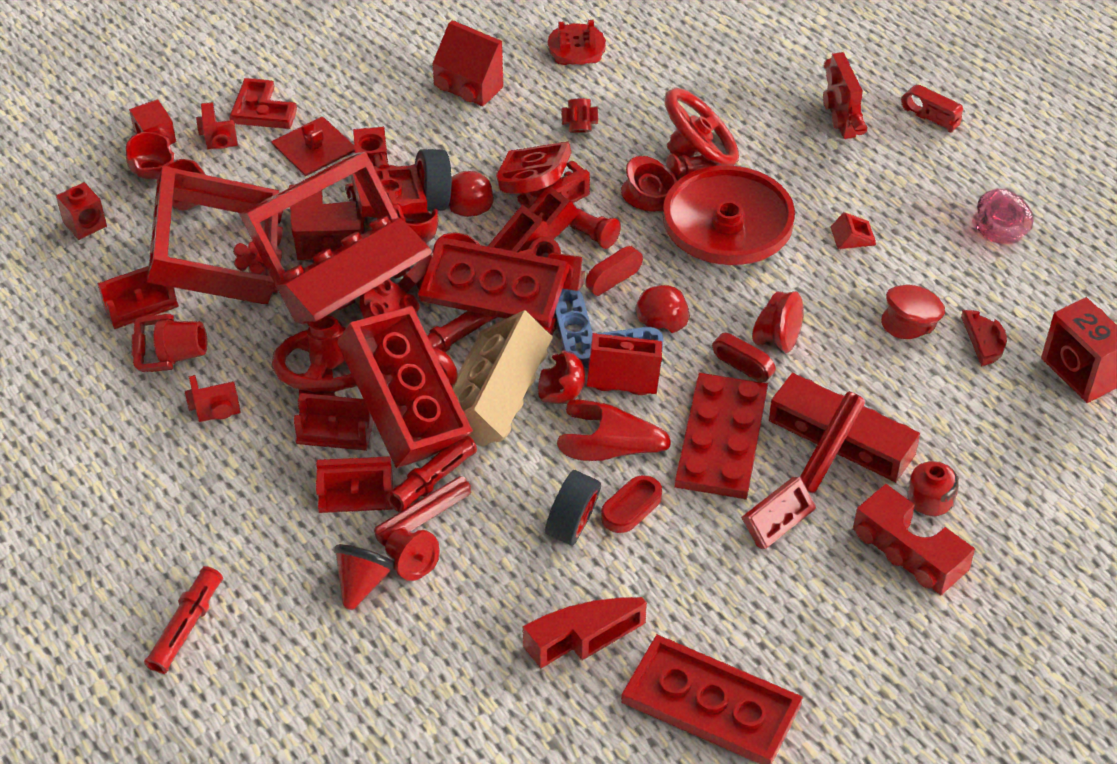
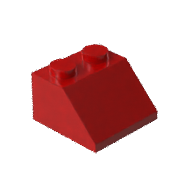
[432,20,504,107]

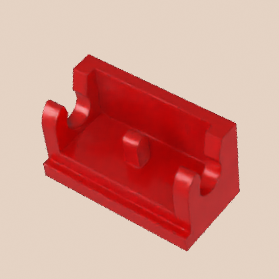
[517,161,590,209]
[97,266,179,329]
[294,393,373,451]
[316,456,393,513]

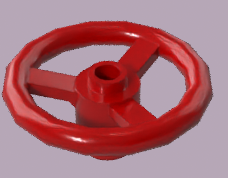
[664,87,739,166]
[271,316,357,393]

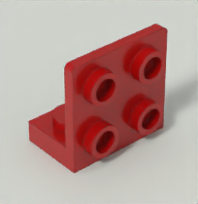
[293,208,365,260]

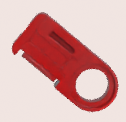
[901,85,963,133]

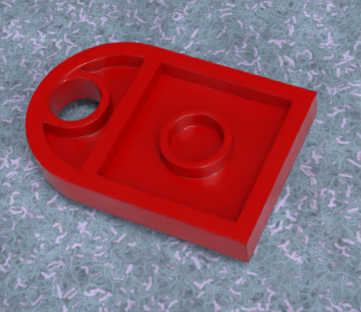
[496,141,572,194]

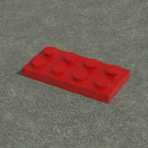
[418,237,569,328]
[674,373,768,500]
[621,634,803,764]

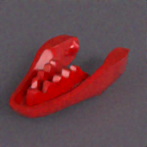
[557,399,671,461]

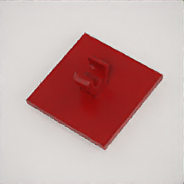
[271,116,355,176]

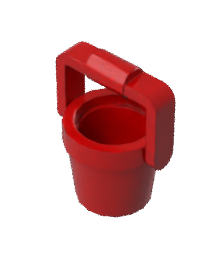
[131,314,208,372]

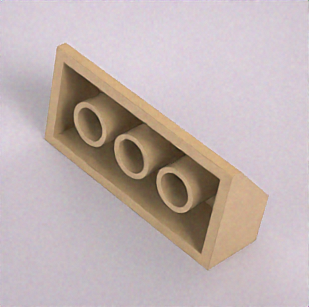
[453,310,553,447]

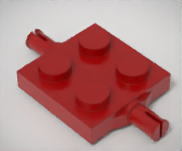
[823,52,868,139]
[351,153,427,222]

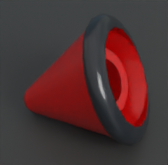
[333,544,395,610]

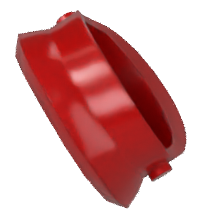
[621,156,677,212]
[881,284,945,339]
[752,291,804,353]

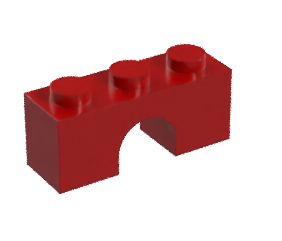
[853,484,975,595]

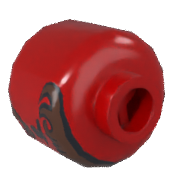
[907,461,959,516]

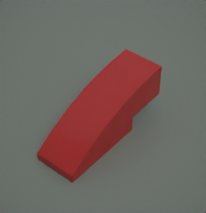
[488,186,580,252]
[522,597,647,669]

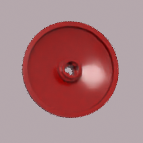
[663,165,795,265]

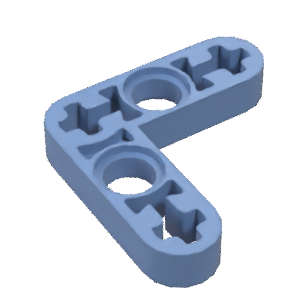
[554,289,664,368]

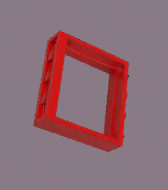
[239,151,417,326]
[147,166,283,304]

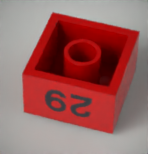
[1041,297,1117,403]

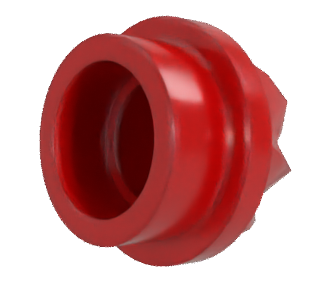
[529,237,561,258]

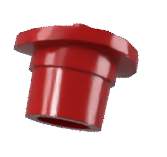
[385,529,440,581]

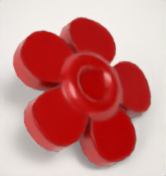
[233,241,266,275]

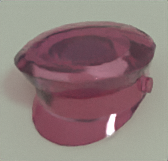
[972,188,1034,244]

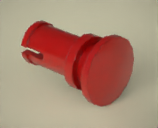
[666,154,717,181]
[569,208,621,249]

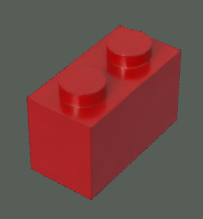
[587,333,662,395]

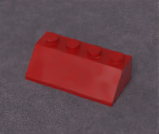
[276,215,432,322]
[337,306,473,468]

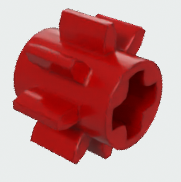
[561,98,598,133]

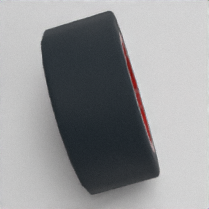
[415,149,452,211]
[545,470,601,546]

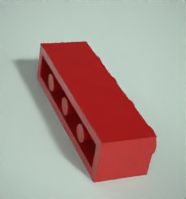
[769,372,920,483]

